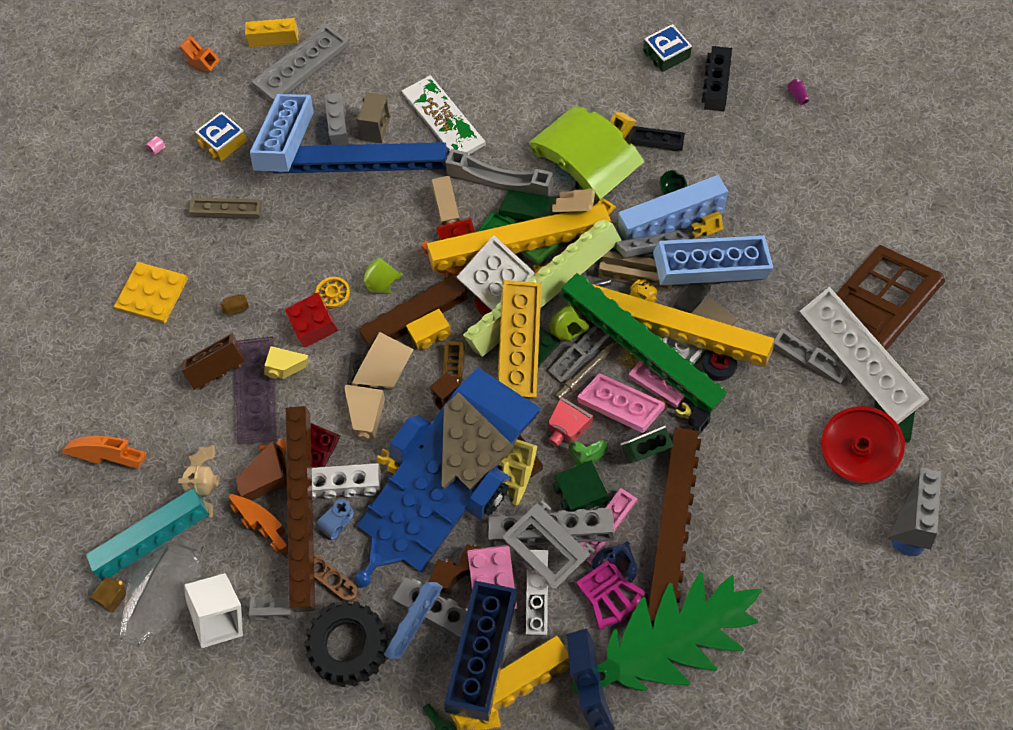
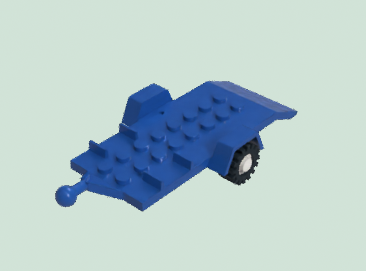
[354,368,541,587]

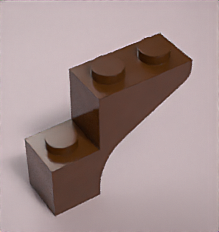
[428,544,483,595]

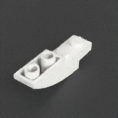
[526,550,548,635]

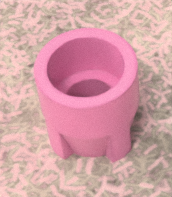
[146,136,166,155]

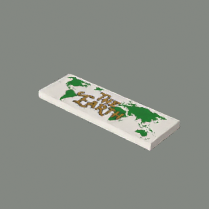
[402,75,486,155]

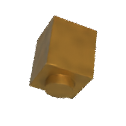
[91,576,129,613]

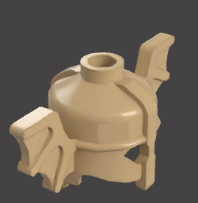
[178,445,219,518]

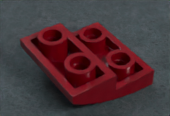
[311,423,341,468]

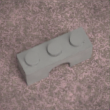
[325,92,349,145]

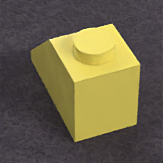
[264,346,308,379]

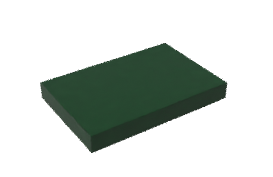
[499,190,556,220]

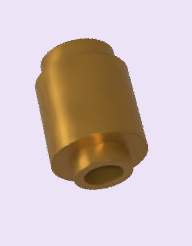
[220,294,249,317]

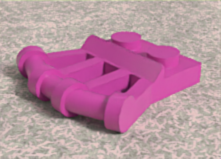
[576,560,648,630]

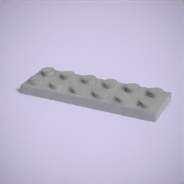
[252,24,349,102]

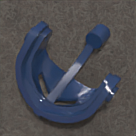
[592,541,637,583]

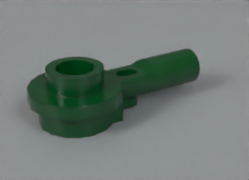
[422,703,456,730]

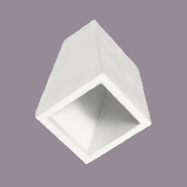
[184,573,243,648]

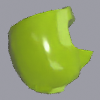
[364,257,404,294]
[549,304,590,341]

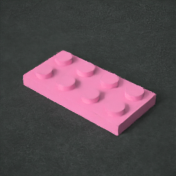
[577,373,665,433]

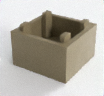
[356,92,391,143]

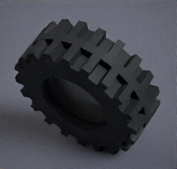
[304,600,388,687]

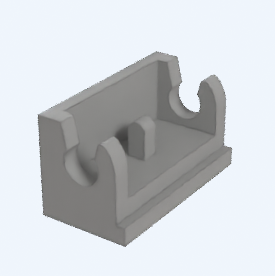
[248,596,295,621]

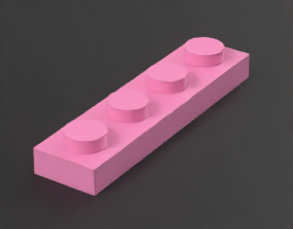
[579,488,638,564]

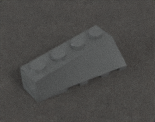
[888,468,941,550]

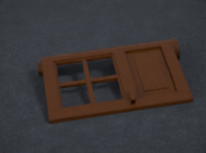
[836,245,945,351]

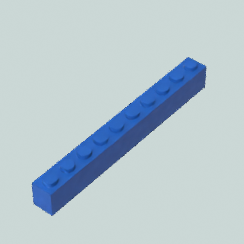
[273,142,447,174]

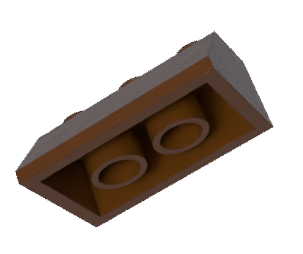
[182,333,245,390]

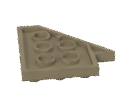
[441,392,515,491]

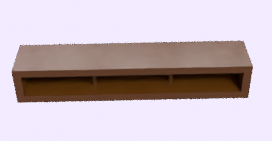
[359,275,468,350]

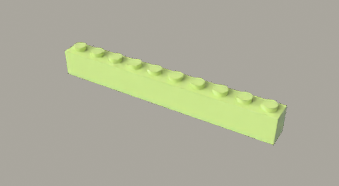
[463,219,621,357]

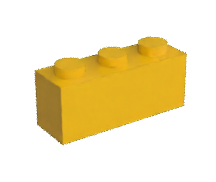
[245,18,298,47]

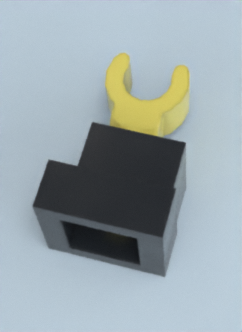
[676,402,711,436]

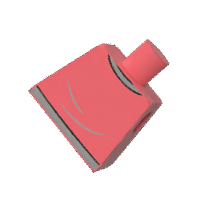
[548,397,593,447]

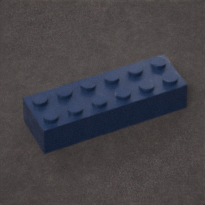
[444,581,517,722]

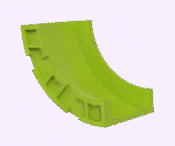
[529,106,644,200]

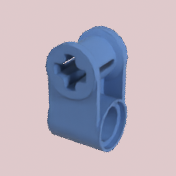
[316,499,354,540]

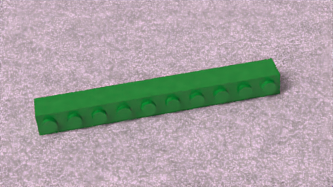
[560,273,727,414]

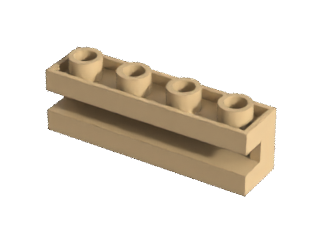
[598,251,673,291]

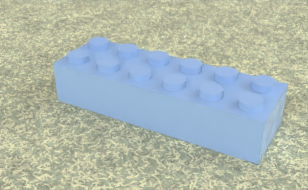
[250,94,314,172]
[617,175,728,241]
[653,235,773,285]

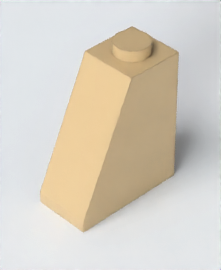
[432,176,459,224]
[345,385,385,441]

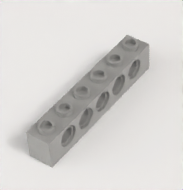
[489,508,615,547]
[392,577,515,665]

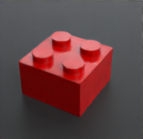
[285,292,338,347]

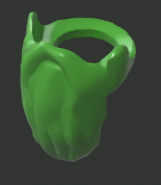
[568,440,608,467]

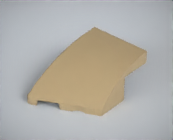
[552,189,595,212]
[351,332,414,389]

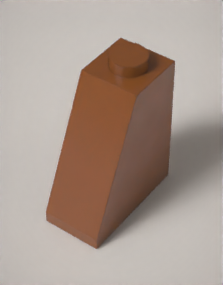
[236,442,287,501]

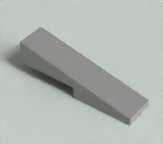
[548,325,612,383]
[773,328,849,384]

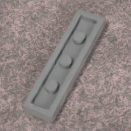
[615,230,689,257]

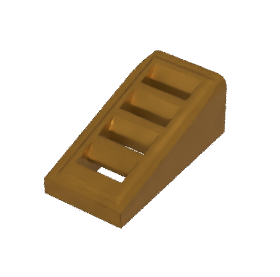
[443,341,465,380]

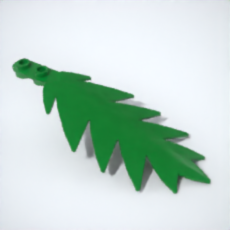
[572,572,762,695]

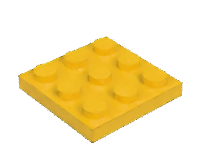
[114,262,188,324]

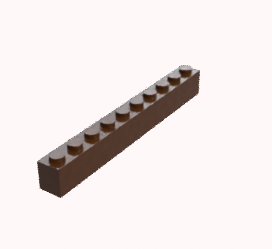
[286,406,315,613]
[648,428,701,627]

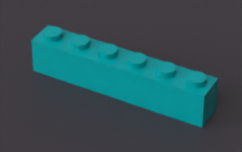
[86,488,210,581]

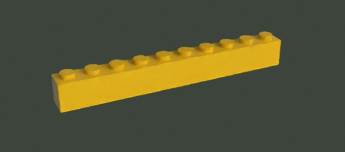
[427,204,611,272]
[592,284,774,367]

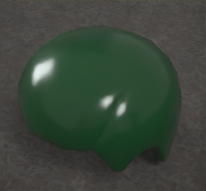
[659,170,687,195]

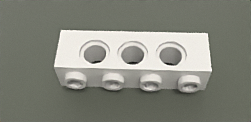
[312,463,381,500]

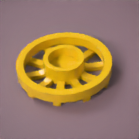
[315,277,350,308]

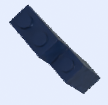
[566,628,615,730]

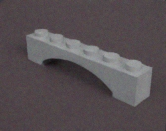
[445,149,553,196]

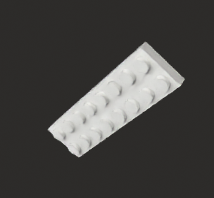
[800,286,929,424]

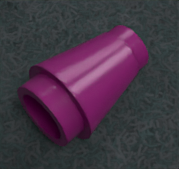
[787,79,809,105]

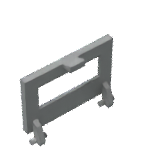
[502,500,595,590]

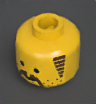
[630,279,658,303]

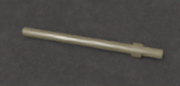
[555,340,620,400]

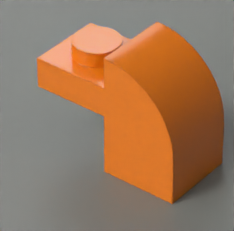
[178,36,220,72]

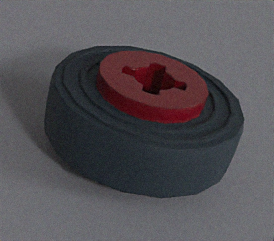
[702,350,737,381]

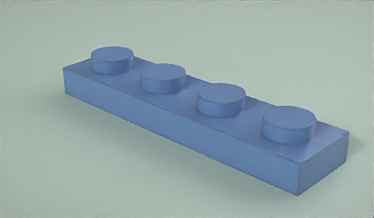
[384,582,443,659]

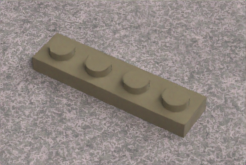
[189,198,263,218]

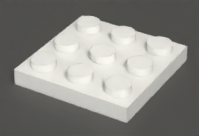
[456,235,535,310]

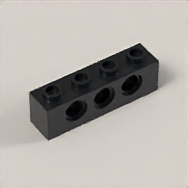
[701,46,732,112]

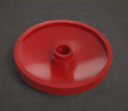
[821,406,905,485]

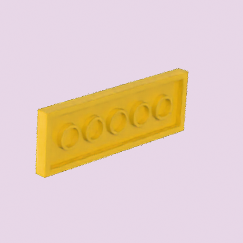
[498,280,541,398]

